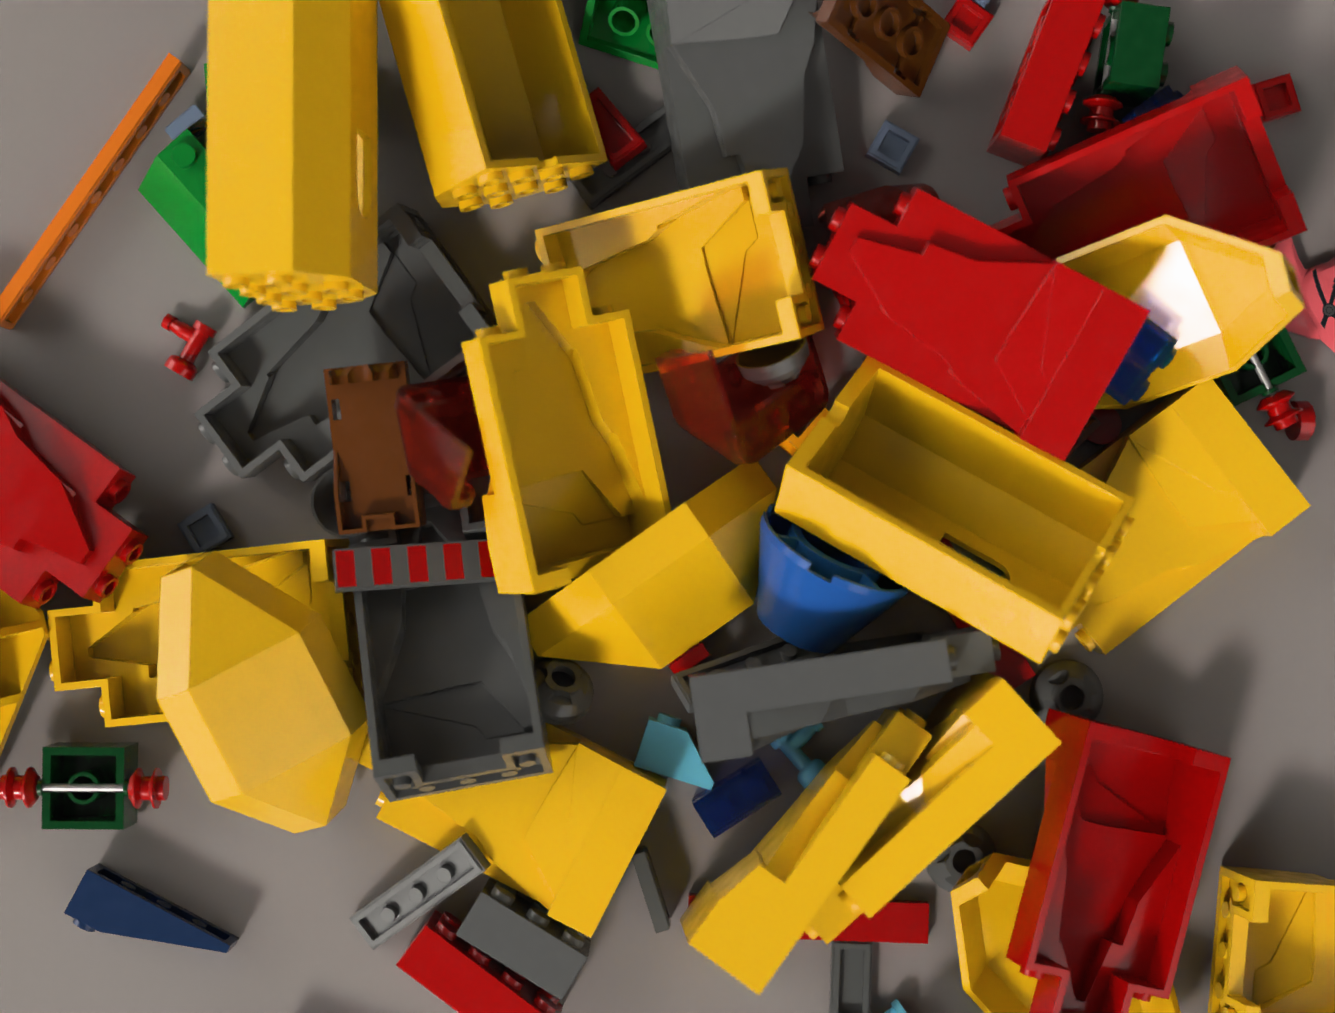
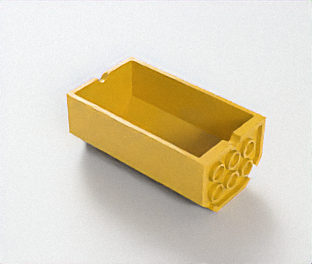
[207,0,378,312]
[379,0,608,212]
[774,356,1136,664]

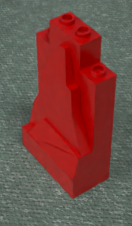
[989,65,1307,260]
[807,186,1151,461]
[0,377,149,609]
[1006,708,1231,1013]

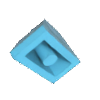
[634,712,714,790]

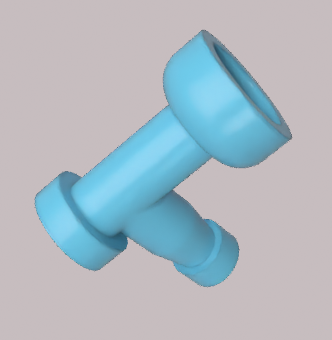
[770,723,826,789]

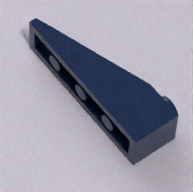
[64,863,239,953]

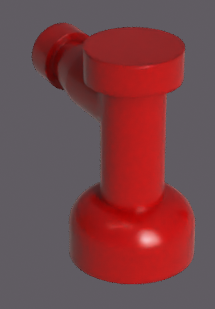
[161,314,217,381]

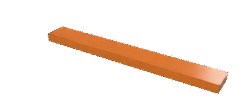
[0,53,190,330]

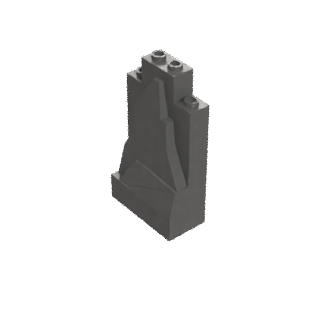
[647,0,844,228]
[194,203,497,482]
[349,479,553,802]
[689,626,1001,763]

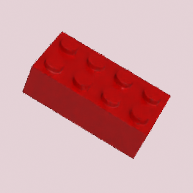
[986,0,1106,167]
[396,910,563,1013]

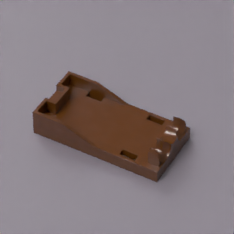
[808,0,951,98]
[323,360,427,535]

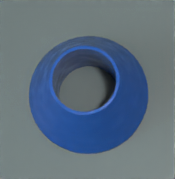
[757,503,909,653]

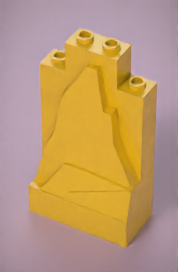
[529,167,825,374]
[462,261,672,594]
[1000,379,1311,655]
[46,538,365,728]
[805,673,1061,945]
[679,708,933,995]
[358,723,667,938]
[1208,866,1335,1013]

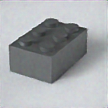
[455,877,591,1000]

